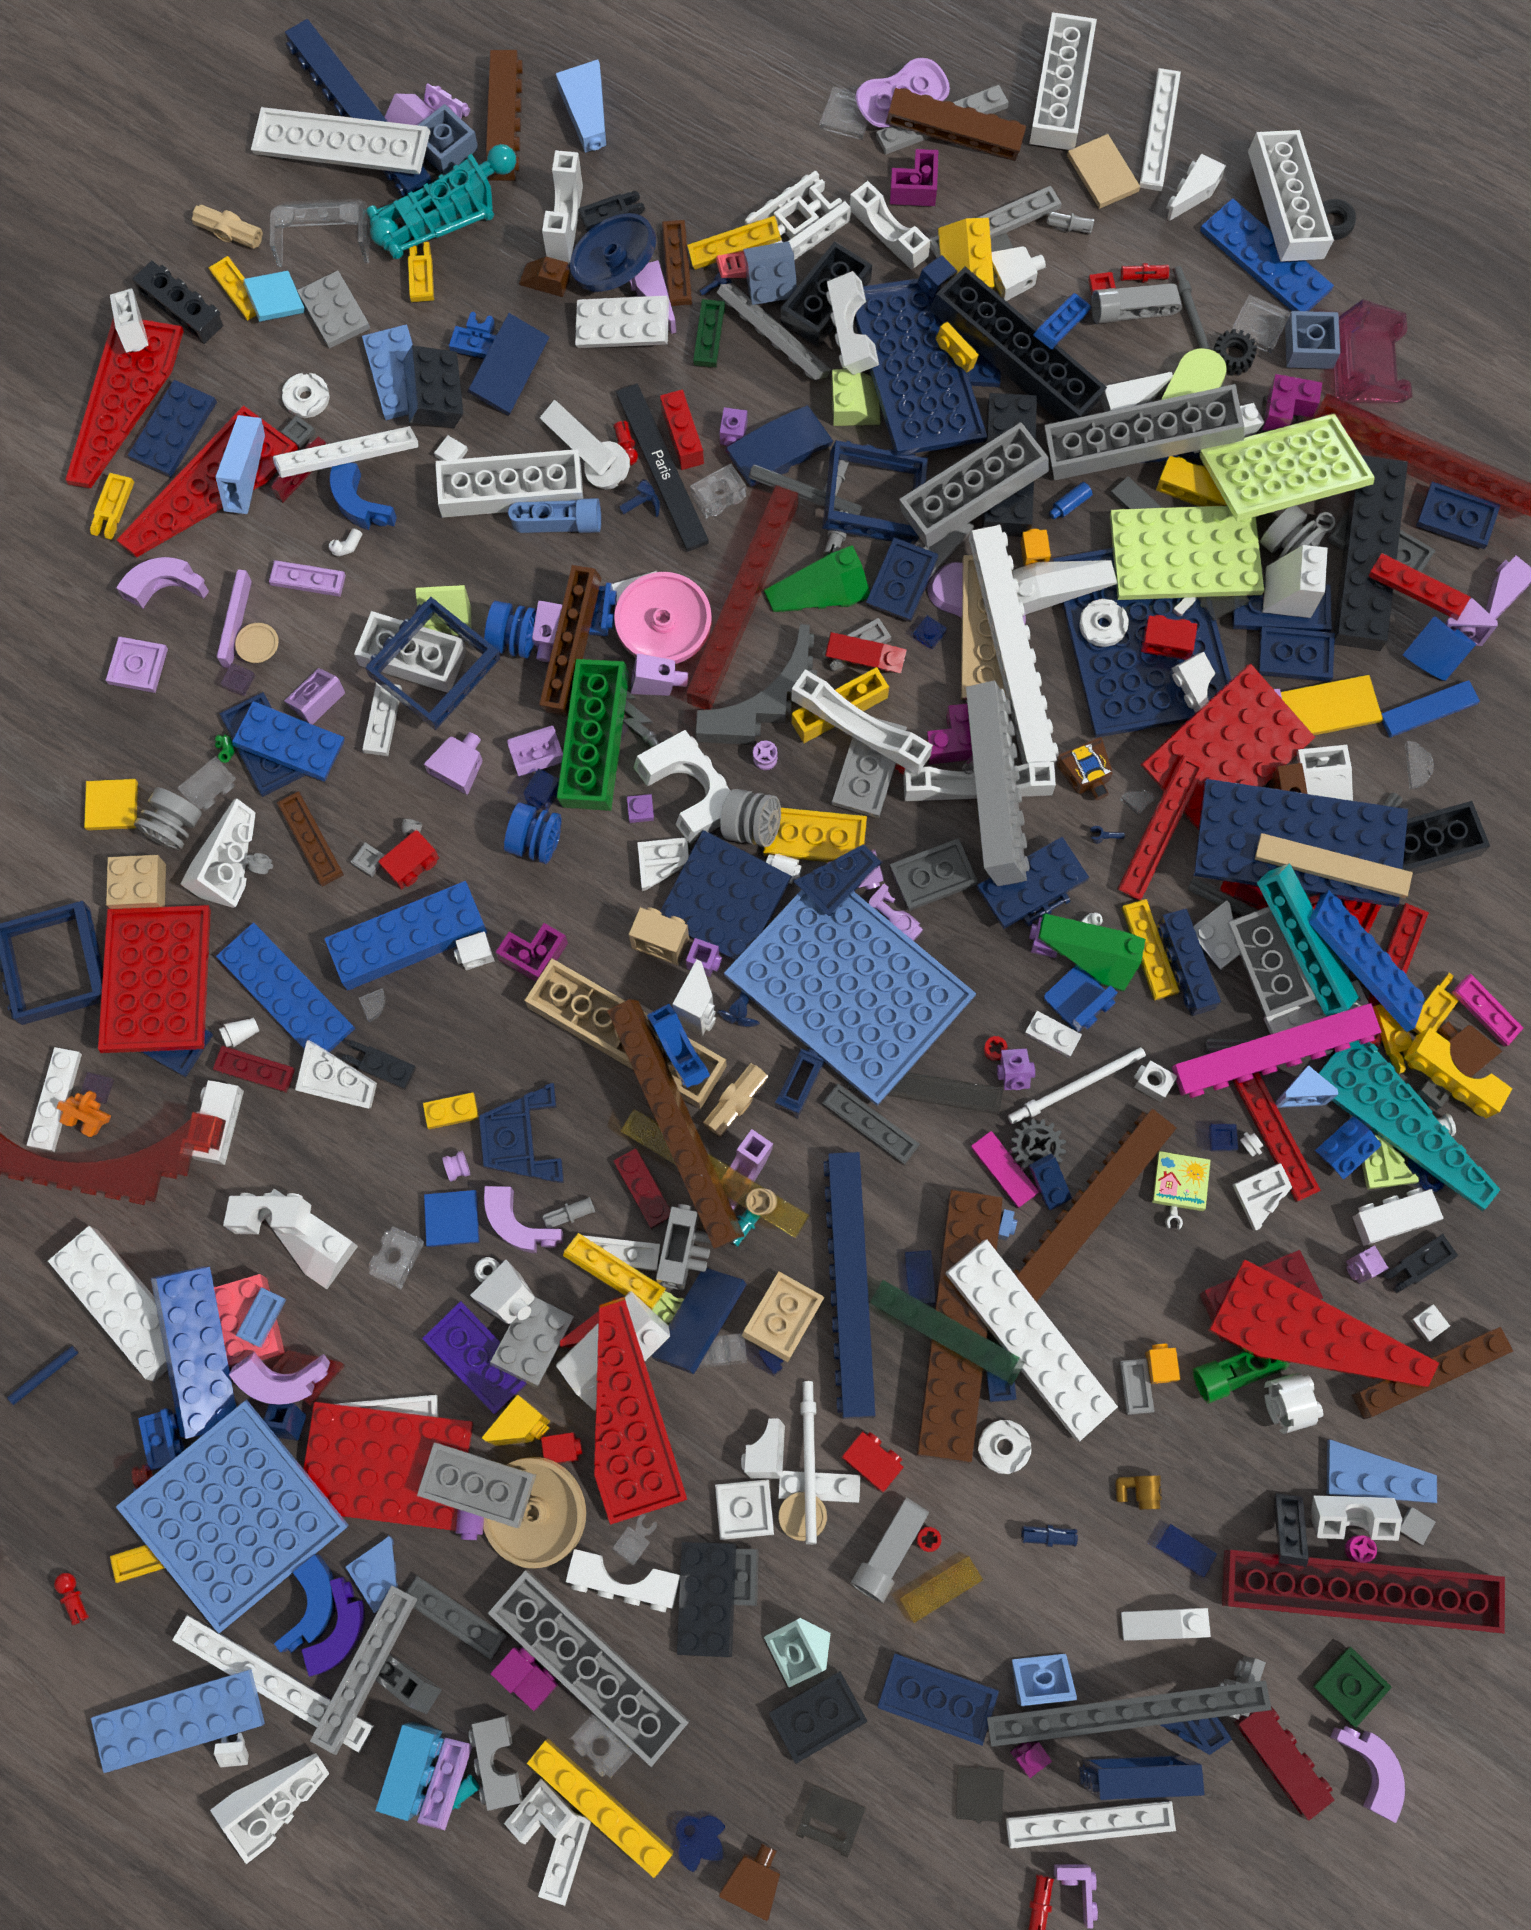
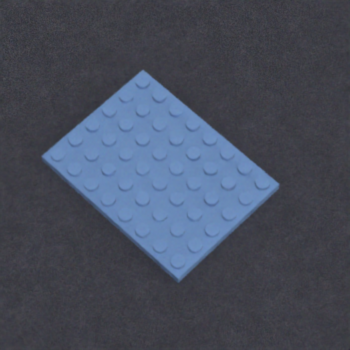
[724,890,976,1106]

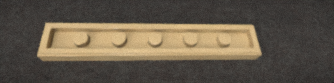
[1254,833,1413,899]

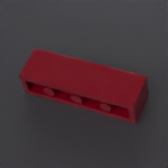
[1233,1706,1335,1821]

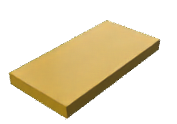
[1281,675,1383,735]
[764,808,867,862]

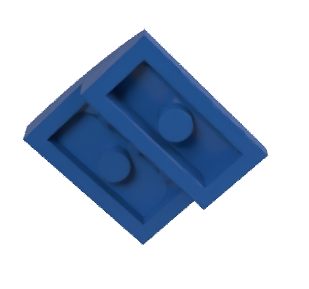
[1403,616,1476,681]

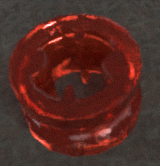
[131,1464,153,1490]

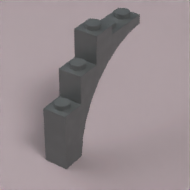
[696,624,817,745]

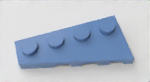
[1327,1440,1437,1503]

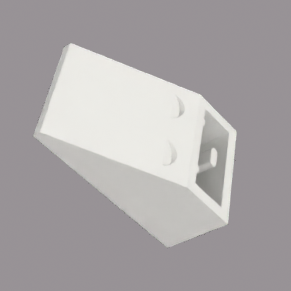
[1291,745,1353,801]

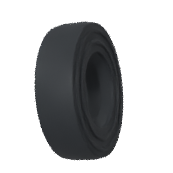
[1322,199,1356,240]

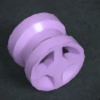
[753,741,778,770]
[442,1151,470,1182]

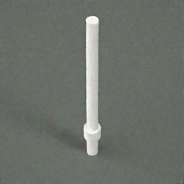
[1008,1047,1146,1124]
[800,1381,817,1545]

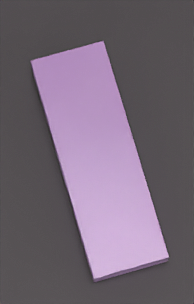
[269,560,346,597]
[417,1738,472,1831]

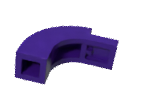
[302,1577,365,1677]

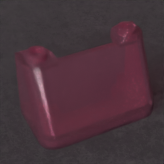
[1334,299,1412,403]

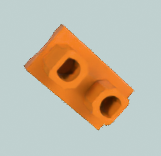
[56,1091,111,1137]

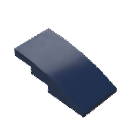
[725,405,833,487]

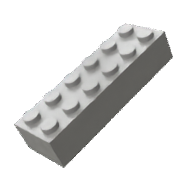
[899,423,1049,548]

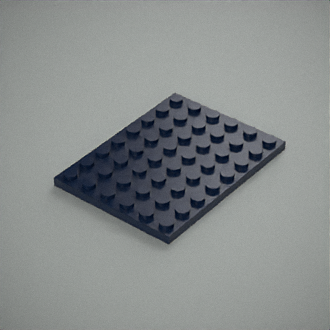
[1052,548,1232,738]

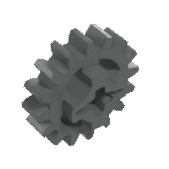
[1009,1118,1066,1175]

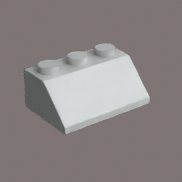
[673,960,716,1036]

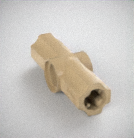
[192,205,263,249]
[703,1063,768,1137]

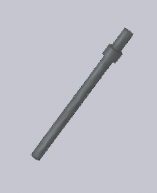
[1173,266,1223,387]

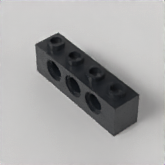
[132,260,224,344]

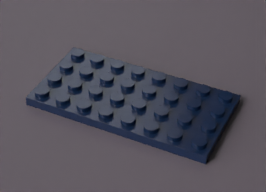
[854,279,987,456]
[1193,779,1408,907]

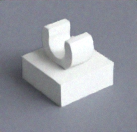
[214,1733,249,1767]

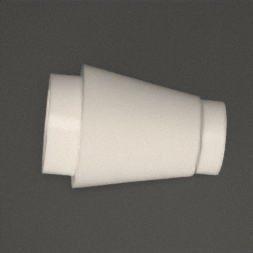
[219,1018,259,1047]

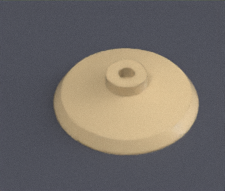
[235,623,279,663]
[779,1492,827,1541]

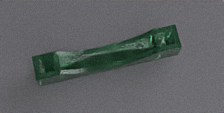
[870,1280,1025,1386]

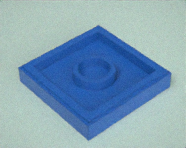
[424,1190,480,1247]

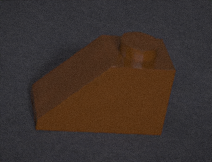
[519,256,570,297]

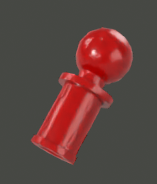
[613,421,638,466]
[54,1573,89,1625]

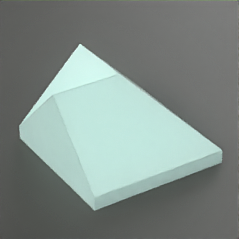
[764,1618,831,1687]

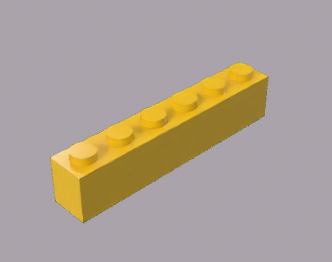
[527,1738,674,1878]

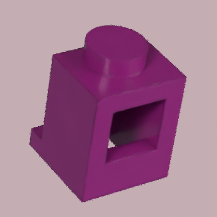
[1010,1741,1052,1778]

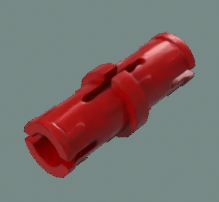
[1121,263,1169,282]
[1029,1875,1054,1930]

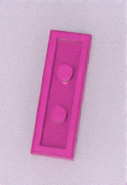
[1451,974,1523,1047]
[970,1131,1039,1209]

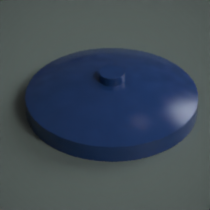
[570,213,656,292]

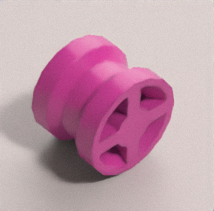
[1345,1535,1377,1563]

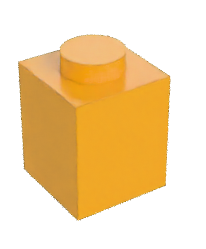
[1020,529,1051,566]
[1145,1344,1180,1384]

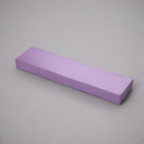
[217,569,252,668]

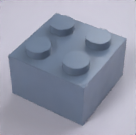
[417,104,478,175]
[743,241,797,305]
[1285,311,1340,369]

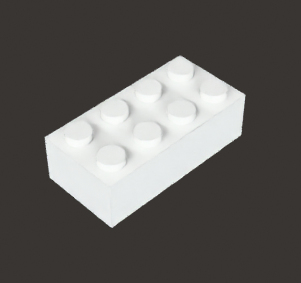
[354,611,467,693]

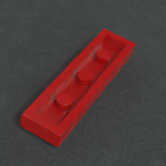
[1369,553,1471,620]

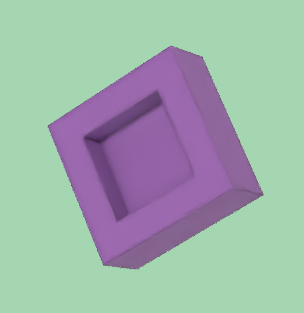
[627,794,654,823]

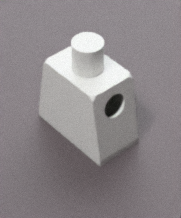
[992,247,1046,301]
[470,1260,535,1324]

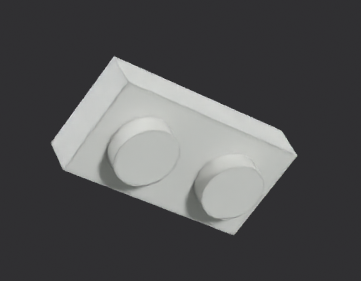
[1024,1011,1082,1058]

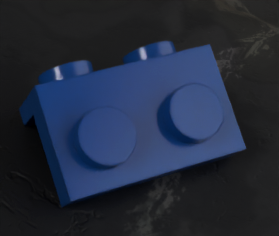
[589,582,617,636]
[1315,1116,1381,1179]
[138,1408,185,1471]

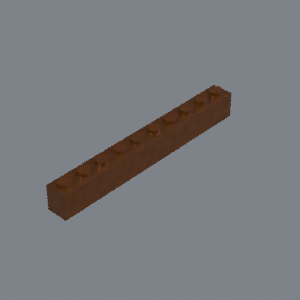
[607,999,744,1249]
[1013,1108,1177,1303]

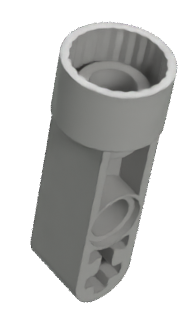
[1091,284,1182,324]
[850,1497,929,1604]

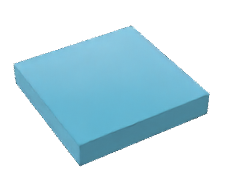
[244,271,304,322]

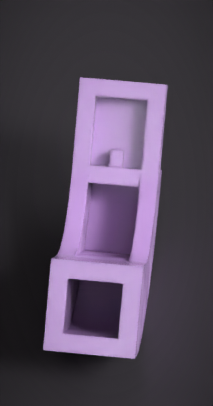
[116,557,209,609]
[720,1129,773,1210]
[484,1186,563,1253]
[229,1351,330,1404]
[1330,1726,1405,1823]

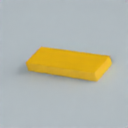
[209,256,257,321]

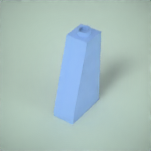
[556,60,606,153]
[216,415,265,514]

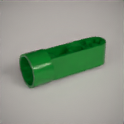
[1193,1352,1290,1404]

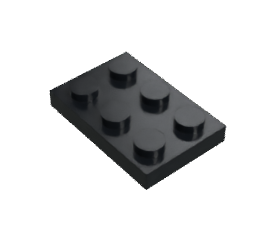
[769,1671,868,1764]

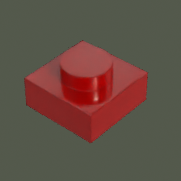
[1088,272,1116,295]

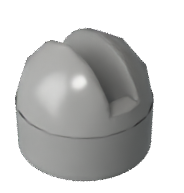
[1315,512,1335,533]
[401,819,423,837]

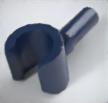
[699,272,732,295]
[1090,826,1125,844]

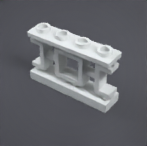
[745,171,851,260]

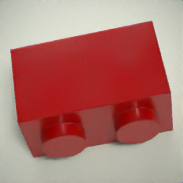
[1141,615,1197,660]
[378,829,439,890]
[841,1432,904,1493]

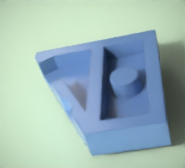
[346,1536,398,1613]

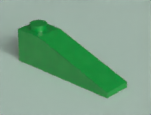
[764,545,870,612]
[1038,914,1146,991]

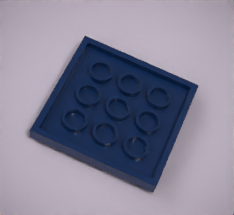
[660,830,792,960]

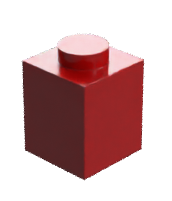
[541,1433,583,1464]

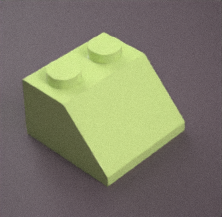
[832,369,880,426]
[416,585,471,635]

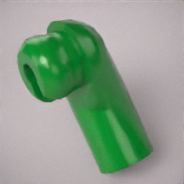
[214,735,234,763]

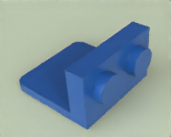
[1044,966,1118,1033]

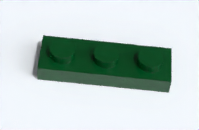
[693,299,725,368]

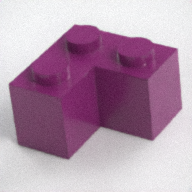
[890,149,939,206]
[1262,374,1322,431]
[926,704,973,765]
[495,923,568,982]
[491,1646,559,1711]

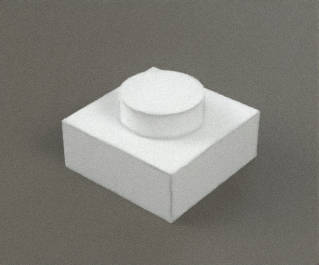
[1410,1304,1450,1342]

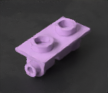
[424,84,470,119]

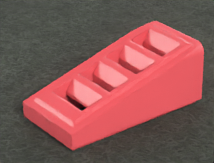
[716,251,746,278]

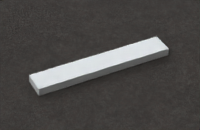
[1140,68,1181,191]
[273,426,418,478]
[1005,1801,1176,1848]

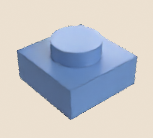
[998,1209,1017,1241]

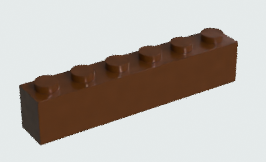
[486,50,523,181]
[885,88,1026,161]
[539,565,602,716]
[1352,1327,1513,1419]

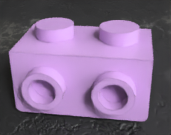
[507,726,563,776]

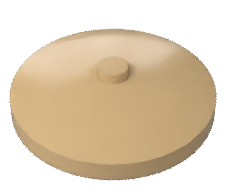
[483,1457,586,1568]

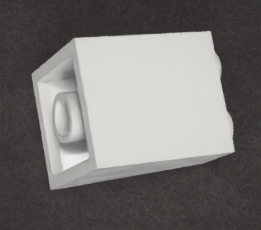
[1263,545,1328,618]

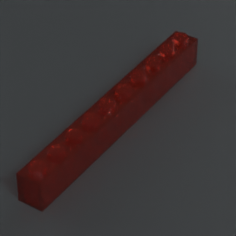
[1314,394,1531,517]
[686,485,798,710]

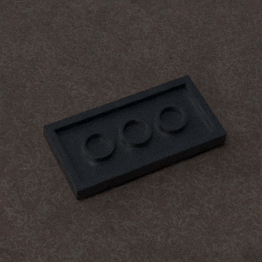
[677,1542,736,1657]

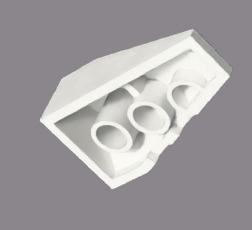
[1013,560,1117,615]
[181,799,256,908]
[265,1189,358,1289]
[210,1753,329,1864]

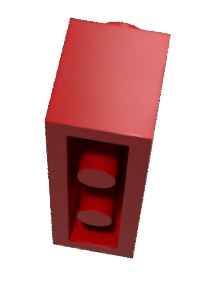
[660,389,704,470]

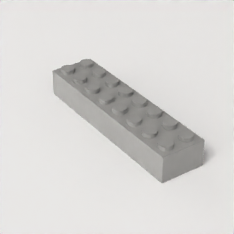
[1045,384,1244,481]
[966,680,1029,886]
[488,1570,690,1767]

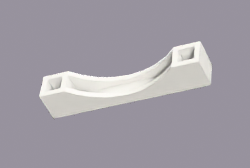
[791,669,933,775]
[903,762,1056,801]

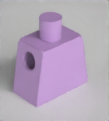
[532,601,562,662]
[631,654,688,696]
[424,732,482,795]

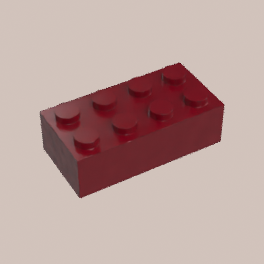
[1199,1250,1323,1342]

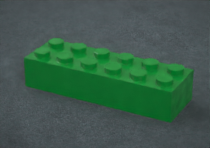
[557,659,629,811]

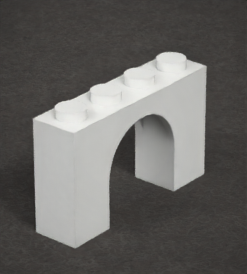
[542,150,583,266]
[634,730,731,843]

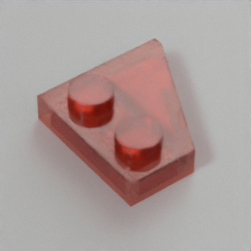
[271,1350,345,1405]

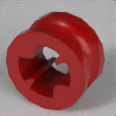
[984,1036,1007,1061]
[917,1527,942,1552]

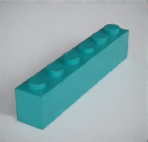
[1257,863,1358,1017]

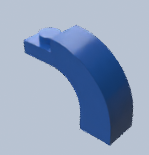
[330,462,397,530]
[647,1004,710,1088]
[274,1554,336,1653]

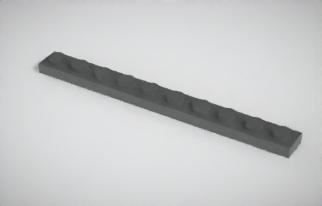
[987,1680,1272,1747]

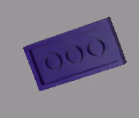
[422,1301,527,1415]

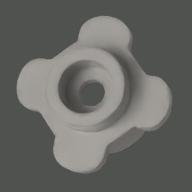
[247,853,273,874]

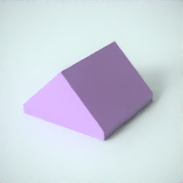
[385,94,435,125]
[1445,598,1498,646]
[284,668,345,725]

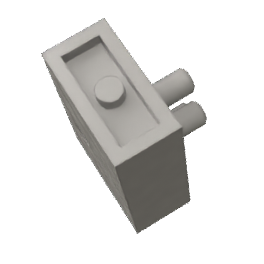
[656,1204,711,1291]

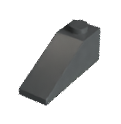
[376,1653,442,1714]

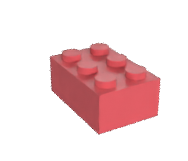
[214,1274,285,1368]

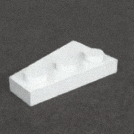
[295,1040,377,1109]

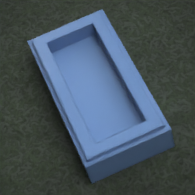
[236,1287,286,1348]

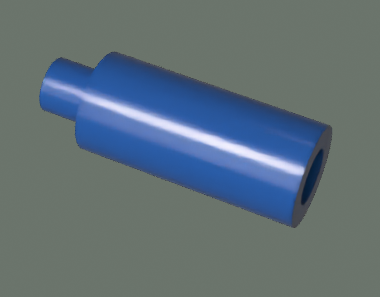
[1048,482,1093,520]

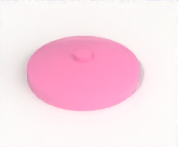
[615,572,712,664]

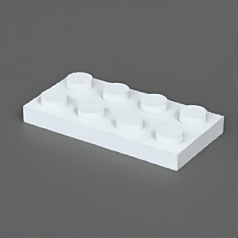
[575,296,669,348]

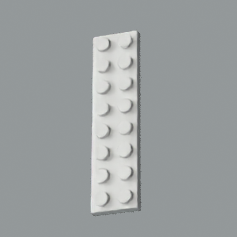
[251,107,430,175]
[945,1240,1118,1441]

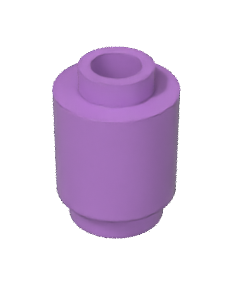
[456,1509,484,1540]

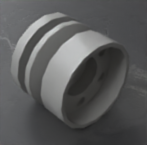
[1260,505,1326,559]
[134,787,202,850]
[720,789,781,847]

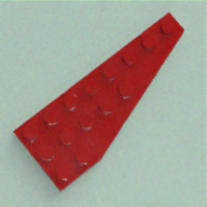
[66,317,184,488]
[117,405,298,558]
[1208,1260,1439,1388]
[594,1297,687,1525]

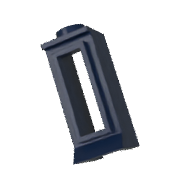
[775,1049,824,1119]

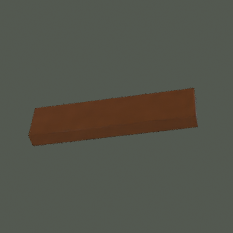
[662,220,692,306]
[277,791,344,887]

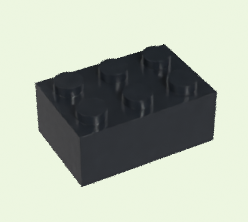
[403,345,463,428]

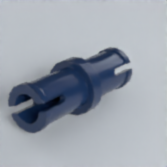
[1021,1525,1078,1547]

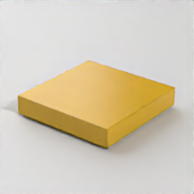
[85,779,138,830]

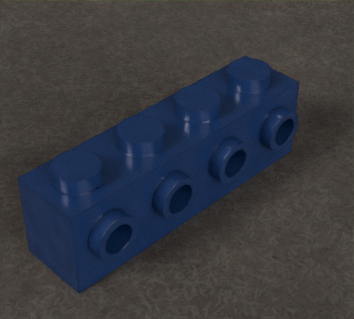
[1157,908,1221,1016]

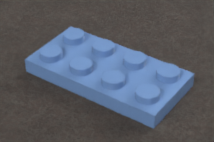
[362,324,413,420]

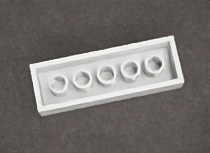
[1029,12,1097,150]
[1248,130,1334,261]
[436,449,583,518]
[48,1226,168,1381]

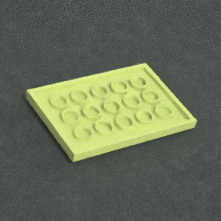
[1200,414,1375,521]
[1110,506,1264,600]

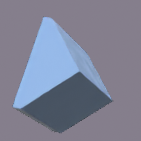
[1275,1065,1338,1108]
[1012,1654,1077,1706]

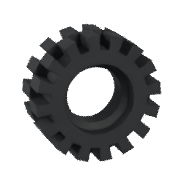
[1213,329,1257,376]

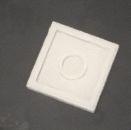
[715,1480,774,1540]

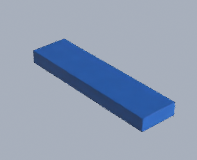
[1034,293,1092,349]
[1381,680,1480,738]

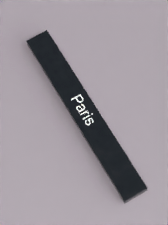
[616,383,709,552]

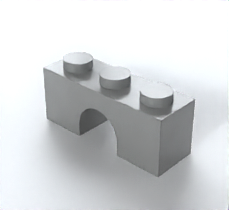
[469,1715,523,1811]

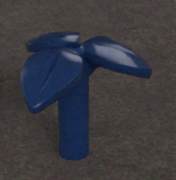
[619,479,660,517]
[717,991,760,1027]

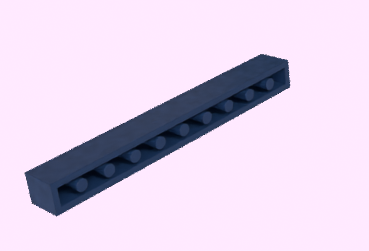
[285,19,432,197]
[823,1152,876,1419]

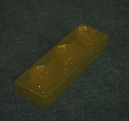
[900,1556,983,1623]

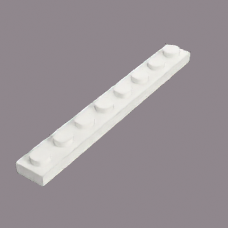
[173,1615,374,1752]

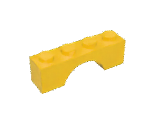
[1404,1028,1512,1119]

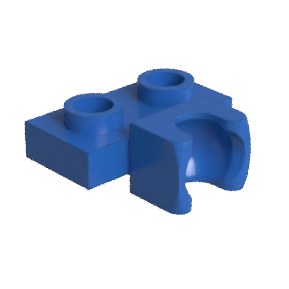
[449,312,497,359]

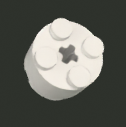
[1264,1373,1323,1434]

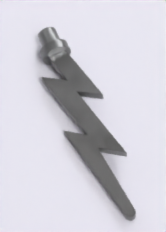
[623,691,660,748]

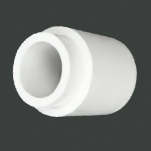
[766,854,802,884]

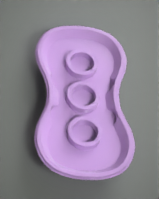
[856,58,950,127]
[927,562,1026,625]

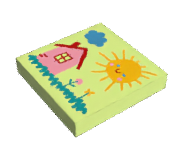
[1152,1151,1210,1211]

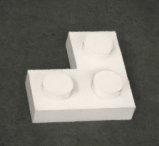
[504,1779,579,1844]

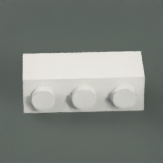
[187,1080,244,1165]
[1352,1188,1444,1246]

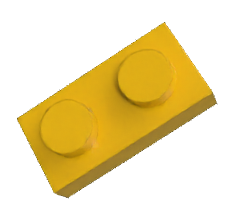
[936,322,978,373]
[423,1093,479,1130]

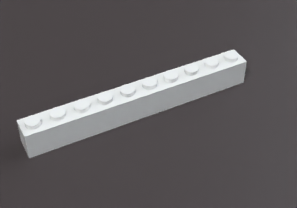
[968,525,1059,765]

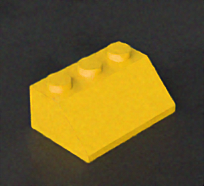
[938,218,994,289]
[482,1395,550,1446]

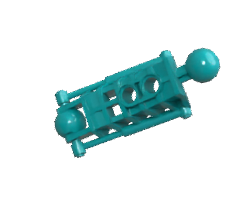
[366,144,516,259]

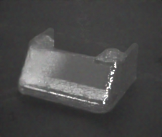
[270,198,369,267]

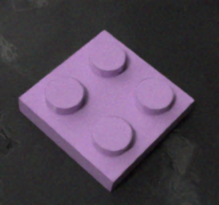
[106,637,168,693]

